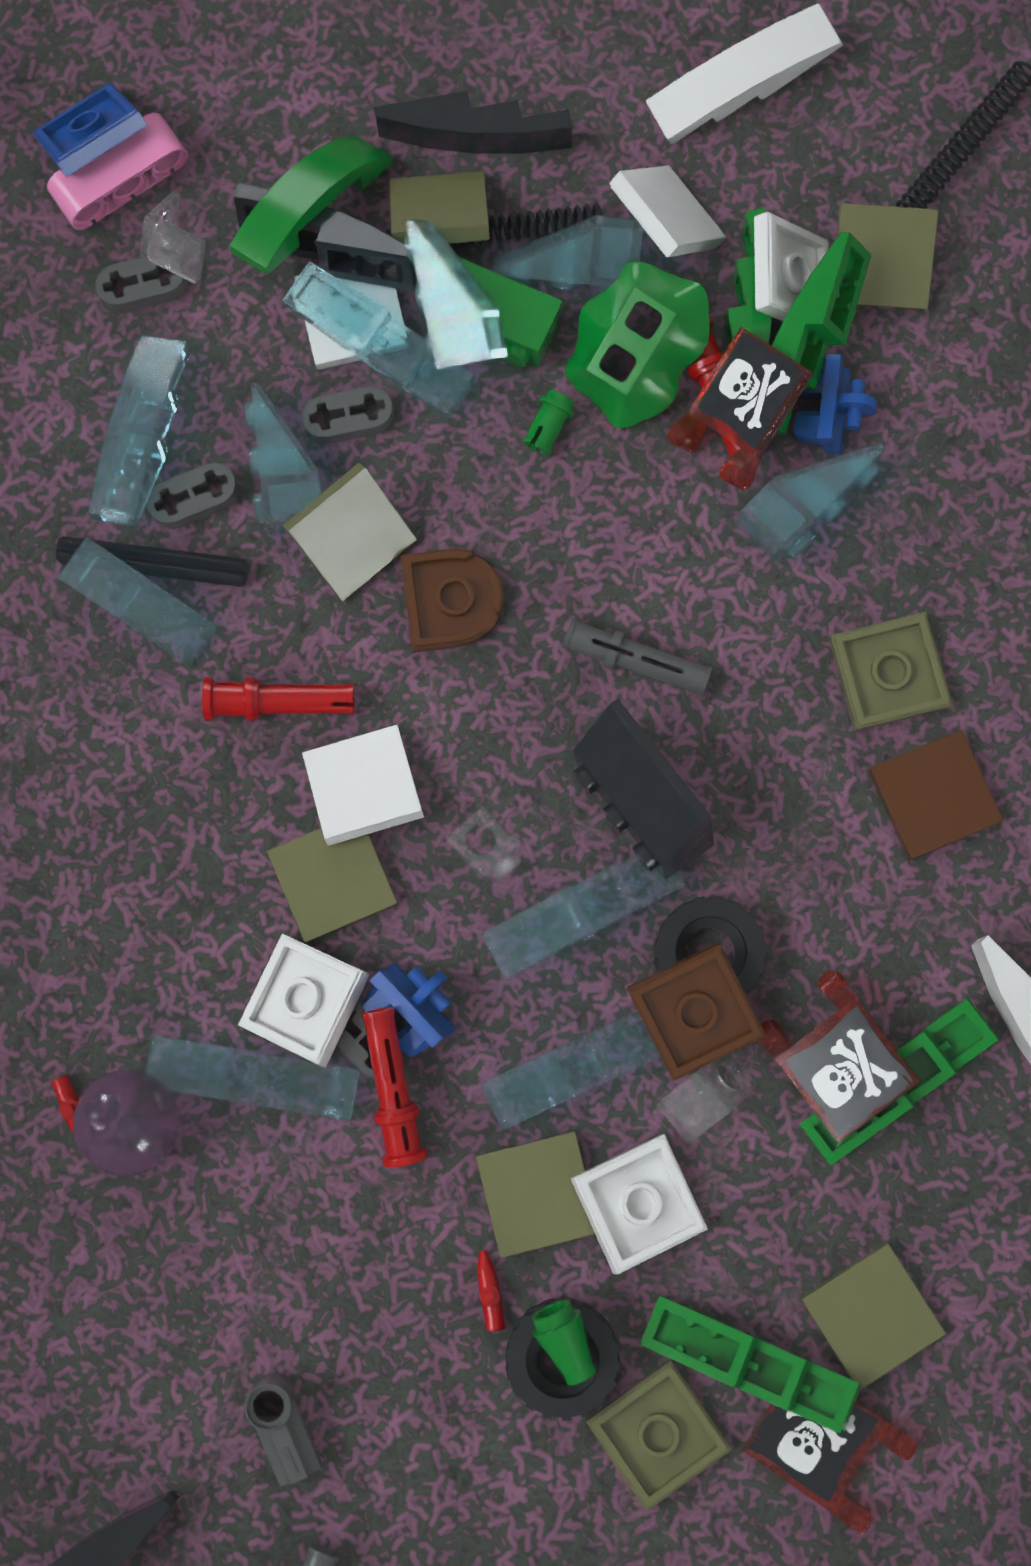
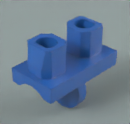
[794,354,877,455]
[362,963,457,1057]

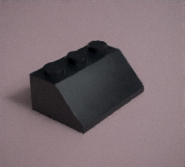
[573,699,714,880]

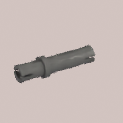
[562,618,712,697]

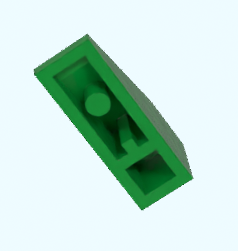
[426,245,563,368]

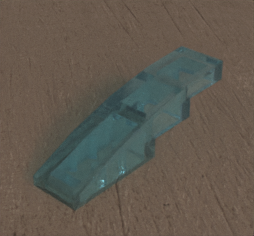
[282,261,476,419]
[89,336,190,526]
[482,855,686,979]
[481,1011,661,1130]
[142,1035,360,1120]

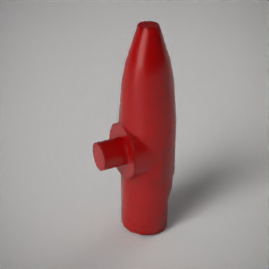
[51,1074,92,1151]
[477,1250,506,1333]

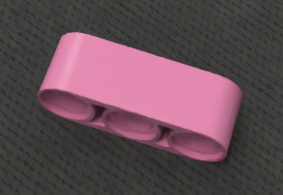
[47,113,188,230]

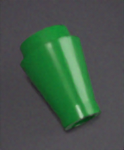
[531,1300,596,1386]

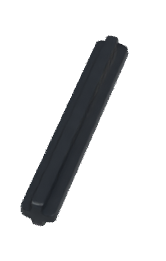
[56,536,249,587]

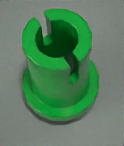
[522,390,574,456]

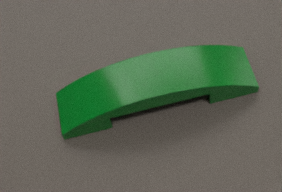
[230,135,392,275]

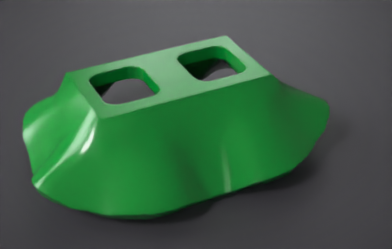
[565,261,710,428]

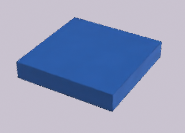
[33,83,147,177]

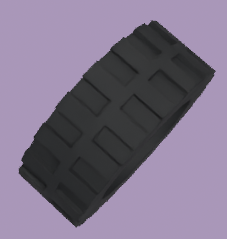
[653,896,768,996]
[505,1297,621,1421]

